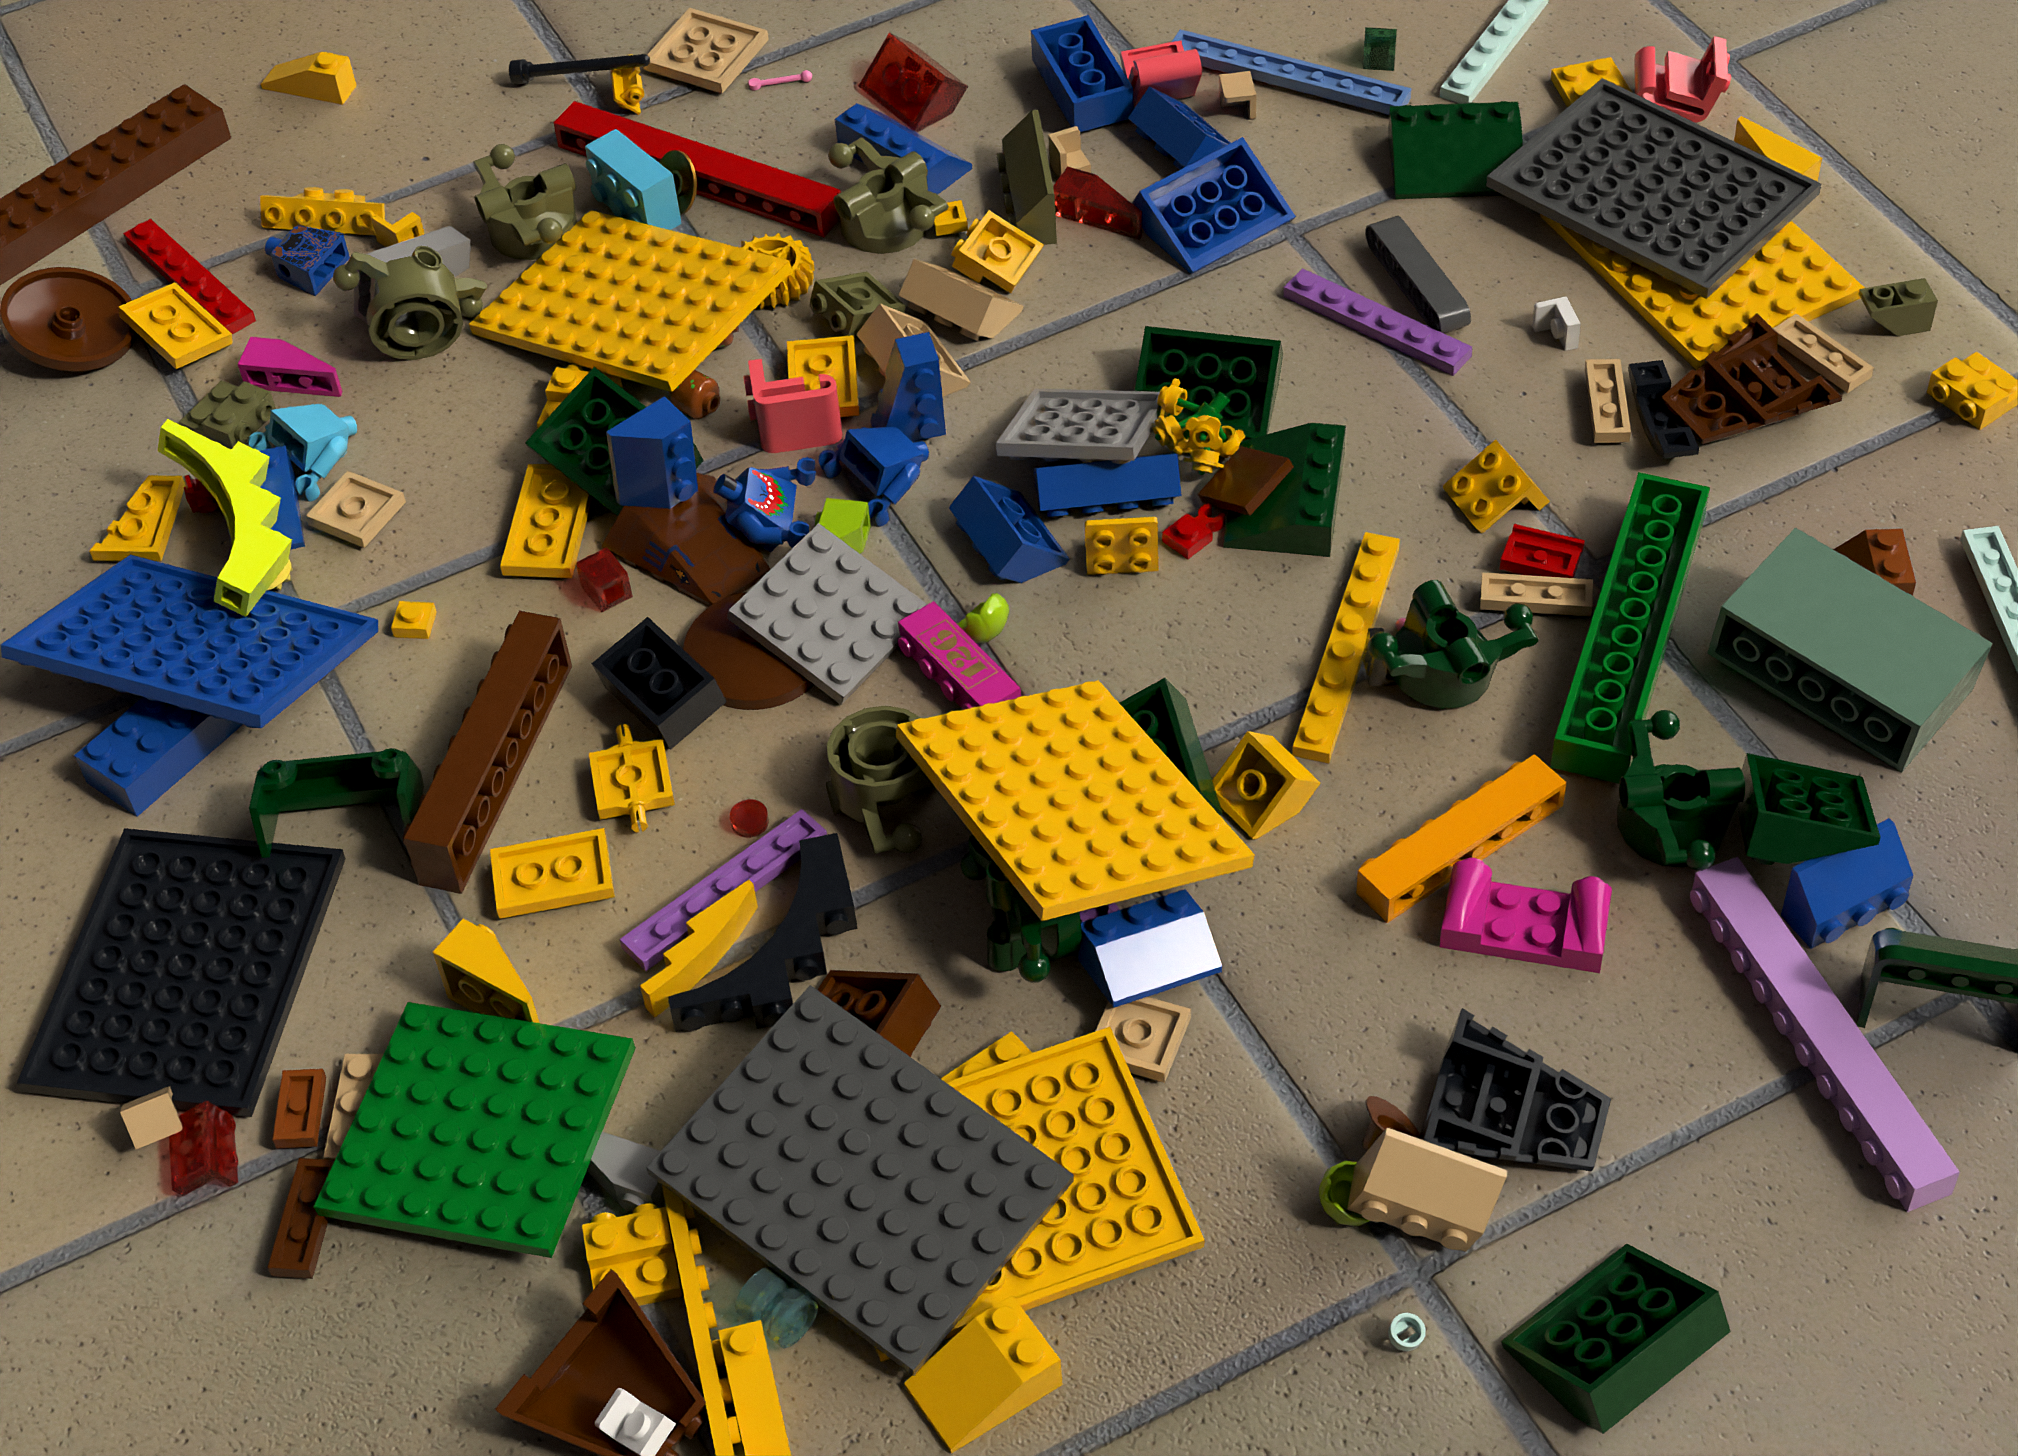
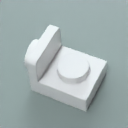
[1532,296,1580,351]
[595,1388,676,1456]

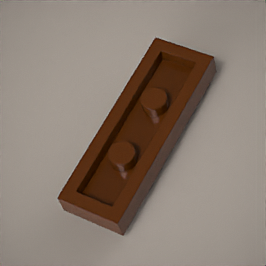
[268,1158,335,1279]

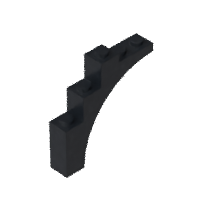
[668,833,858,1032]

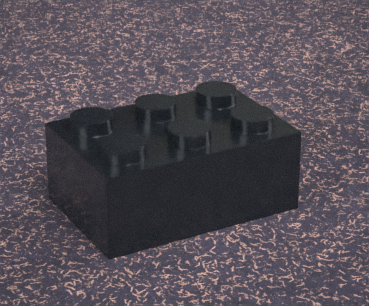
[591,617,727,750]

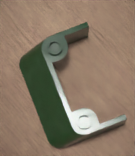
[249,748,424,858]
[1857,928,2018,1054]

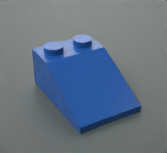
[228,445,305,550]

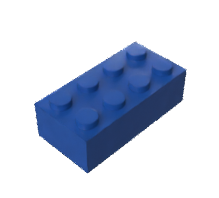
[1031,15,1134,132]
[74,697,243,817]

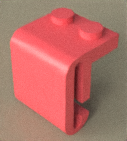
[1634,36,1731,123]
[1120,40,1202,107]
[743,359,843,453]

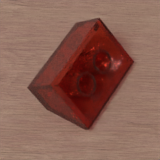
[858,33,968,132]

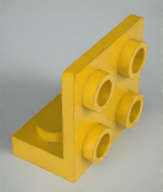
[1443,439,1550,533]
[1085,517,1159,575]

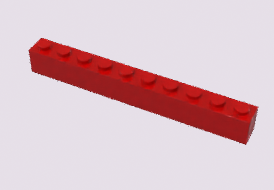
[553,101,841,237]

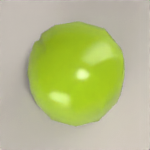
[956,593,1009,644]
[1319,1160,1369,1226]

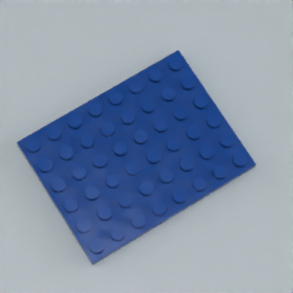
[0,555,378,729]

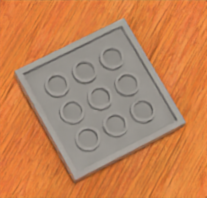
[996,389,1162,464]
[727,523,928,705]

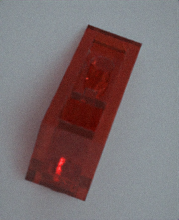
[1053,166,1142,240]

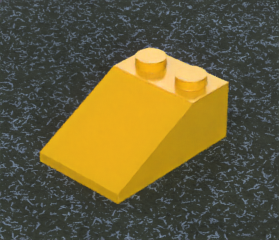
[433,918,539,1023]
[904,1295,1063,1454]

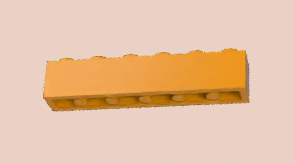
[1356,754,1567,923]

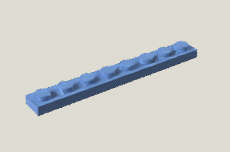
[1172,29,1411,115]

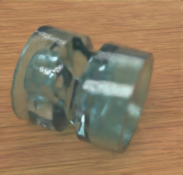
[735,1267,818,1349]

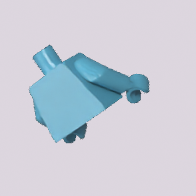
[248,404,357,502]

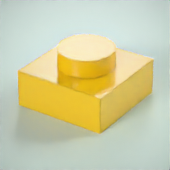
[933,200,968,236]
[391,601,437,639]

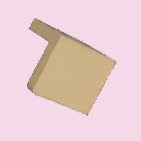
[1219,71,1256,119]
[1048,126,1091,183]
[120,1086,183,1149]

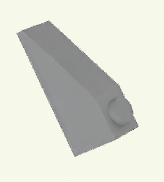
[587,1132,665,1214]

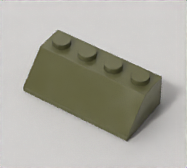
[997,110,1057,245]

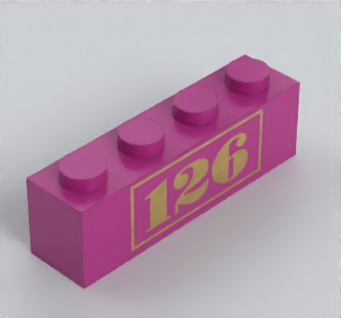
[898,601,1021,710]

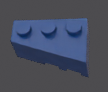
[870,332,946,442]

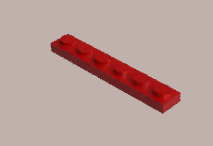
[123,218,256,334]

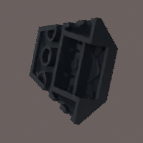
[1420,1008,1611,1171]

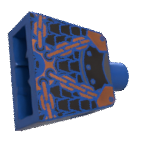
[265,226,350,296]

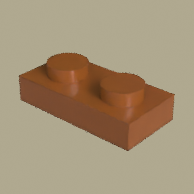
[272,1068,326,1149]

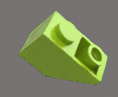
[815,498,871,554]

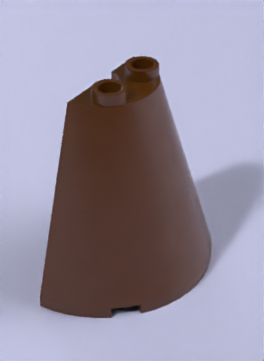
[495,1269,707,1456]

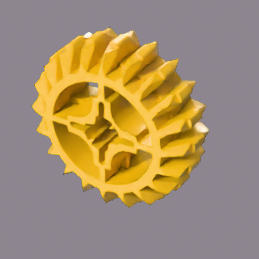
[739,233,815,309]

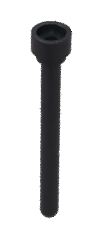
[509,54,650,85]

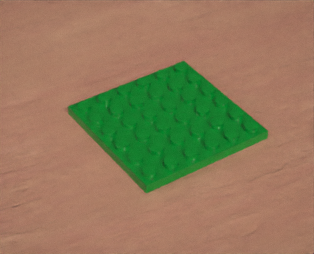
[314,1002,636,1258]

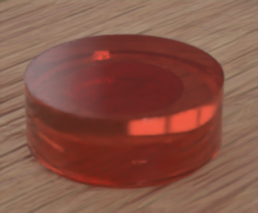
[730,799,769,838]

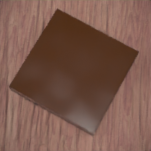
[1197,446,1294,516]

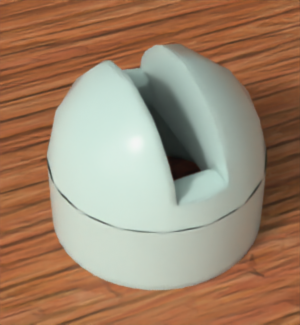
[1388,1313,1426,1351]

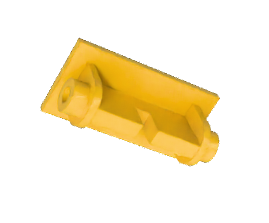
[610,54,645,115]

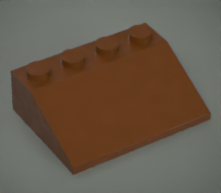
[817,970,941,1057]

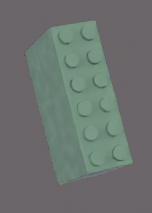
[1707,527,1993,773]

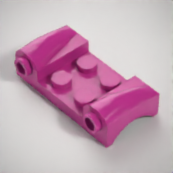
[1439,858,1612,973]

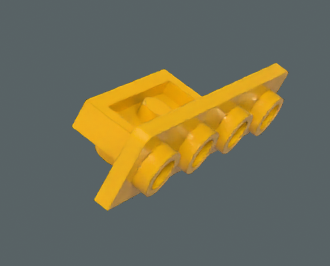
[260,187,385,236]

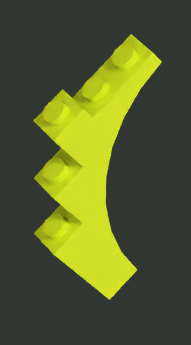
[157,419,292,617]

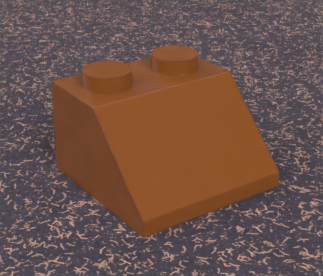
[1833,528,1916,595]

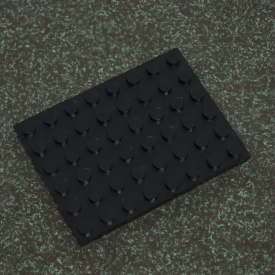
[17,828,346,1117]

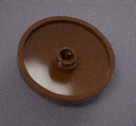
[0,267,137,371]
[683,592,814,710]

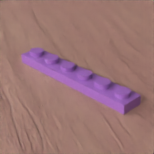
[1284,268,1472,376]
[620,809,827,971]

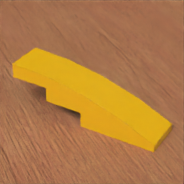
[640,880,758,1018]

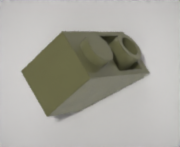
[1859,278,1938,336]

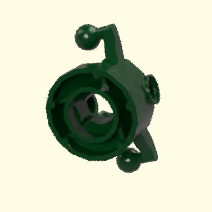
[1368,580,1539,708]
[1617,710,1745,871]
[960,835,1082,983]

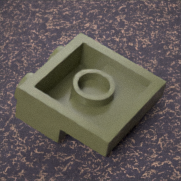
[810,271,906,338]
[179,380,276,449]

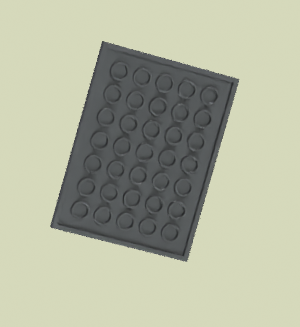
[1486,78,1822,299]
[646,985,1074,1376]

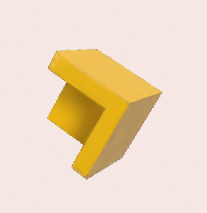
[371,212,425,247]

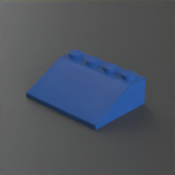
[1129,137,1296,275]

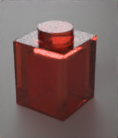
[576,547,633,613]

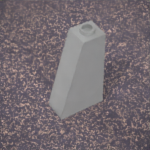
[354,226,471,324]

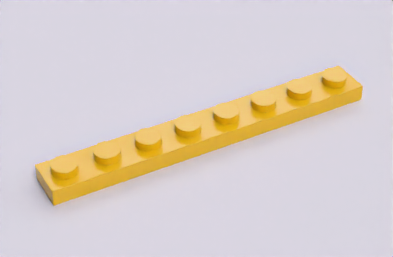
[1292,532,1400,764]
[662,1185,744,1456]

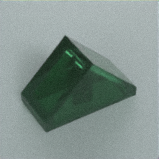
[1363,27,1398,71]

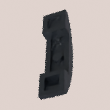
[1628,360,1699,459]

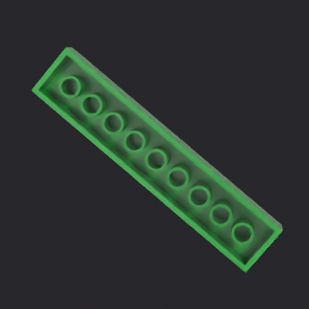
[1550,472,1710,784]

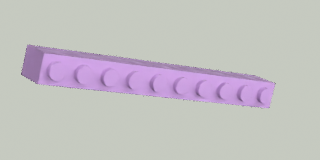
[1690,857,1960,1212]

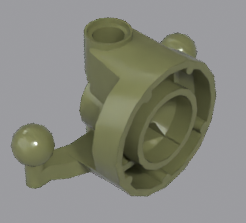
[828,138,948,254]
[473,144,577,260]
[333,246,487,360]
[826,706,935,854]

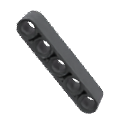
[1365,216,1471,333]

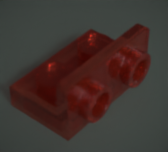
[169,1101,238,1196]

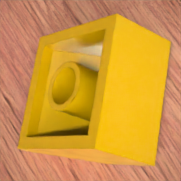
[1212,731,1321,839]

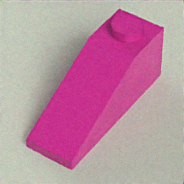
[237,337,343,397]

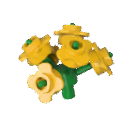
[1153,378,1245,475]

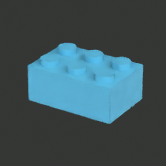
[585,129,682,230]

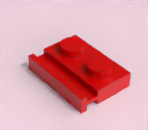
[1499,524,1585,578]

